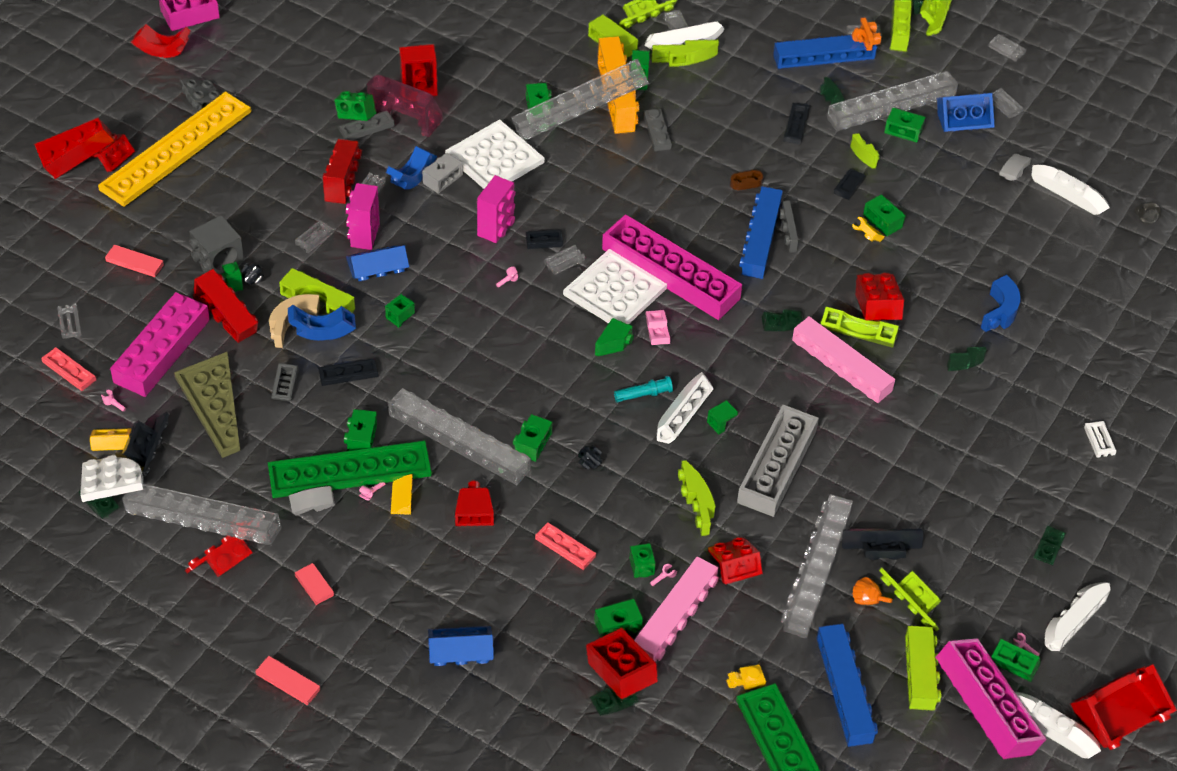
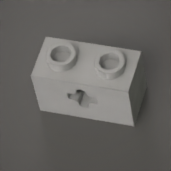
[423,153,463,194]

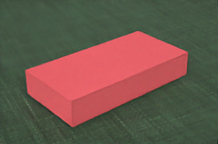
[295,563,334,605]

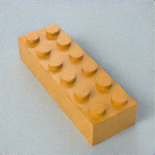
[597,37,639,133]

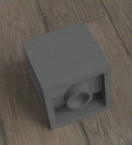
[189,216,244,274]

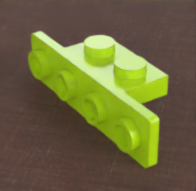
[618,0,677,29]
[920,0,952,36]
[879,568,941,632]

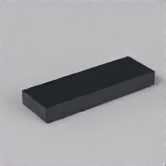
[783,103,809,145]
[318,358,379,386]

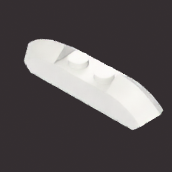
[645,22,725,49]
[1031,165,1109,215]
[657,372,713,444]
[1045,582,1111,651]
[1015,692,1101,758]

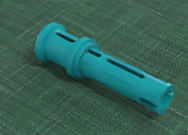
[614,376,673,403]

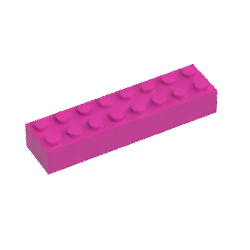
[602,214,742,320]

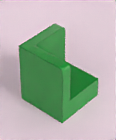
[707,400,738,435]

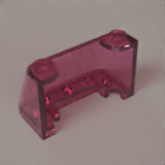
[367,75,443,137]

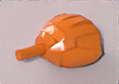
[852,577,893,605]

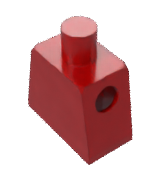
[455,481,494,526]

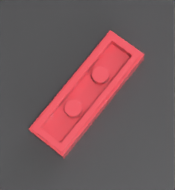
[105,245,164,277]
[41,347,96,391]
[535,522,596,570]
[256,656,320,705]

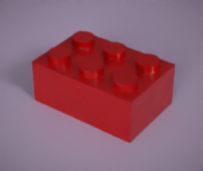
[399,44,438,99]
[855,273,904,320]
[586,628,658,699]

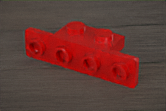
[185,522,256,577]

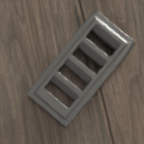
[271,363,299,402]

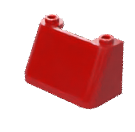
[1070,664,1177,750]

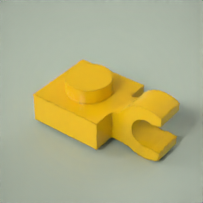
[852,217,885,242]
[726,665,766,690]

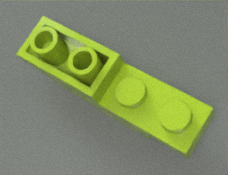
[651,40,719,67]
[678,460,715,536]

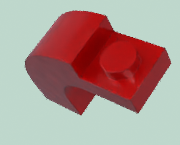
[131,24,191,58]

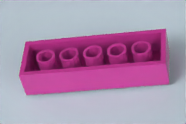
[110,292,210,397]
[936,639,1046,759]

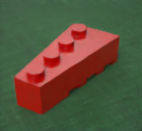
[34,118,115,179]
[323,139,362,204]
[193,269,258,343]

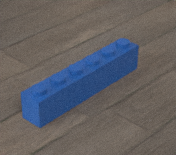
[773,35,877,69]
[739,187,783,279]
[816,624,878,747]

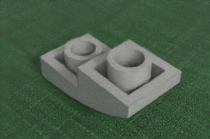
[999,153,1031,181]
[289,486,335,516]

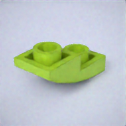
[850,133,879,169]

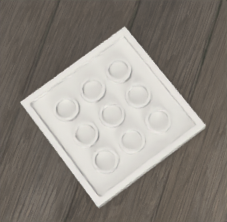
[445,120,544,189]
[563,249,667,324]

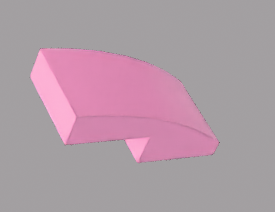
[646,310,670,345]

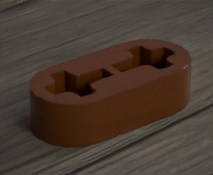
[730,170,763,190]

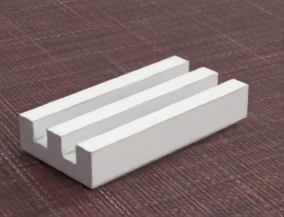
[1084,421,1116,458]

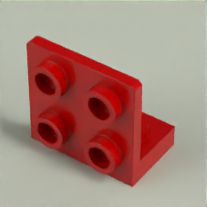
[89,133,135,172]
[708,537,763,584]

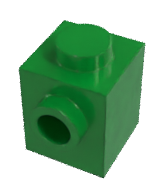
[629,544,655,578]

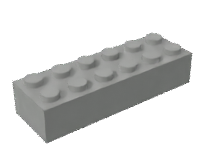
[737,405,819,517]

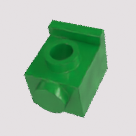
[220,262,243,292]
[385,294,415,328]

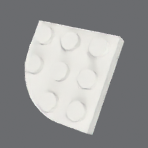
[81,455,143,502]

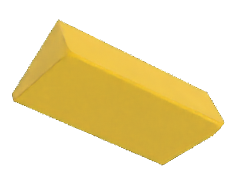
[90,428,132,451]
[391,474,413,514]

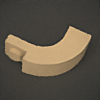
[269,294,320,348]

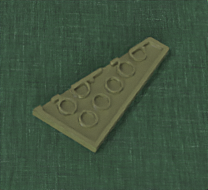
[174,352,240,458]

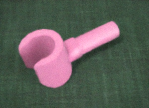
[496,267,518,288]
[101,390,126,412]
[359,483,385,500]
[650,564,677,586]
[1013,633,1040,656]

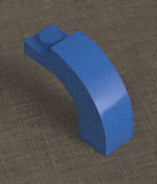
[386,146,437,190]
[981,275,1020,332]
[288,305,356,341]

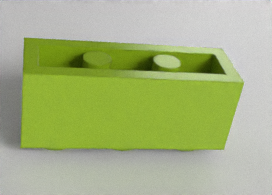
[588,15,638,58]

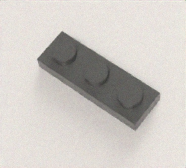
[643,109,672,151]
[339,111,394,141]
[779,201,798,253]

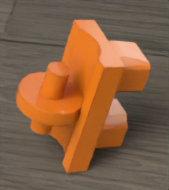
[851,18,881,51]

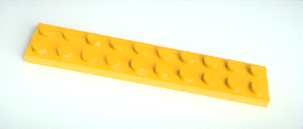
[98,92,251,207]

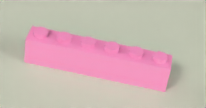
[792,317,895,403]
[634,556,719,662]

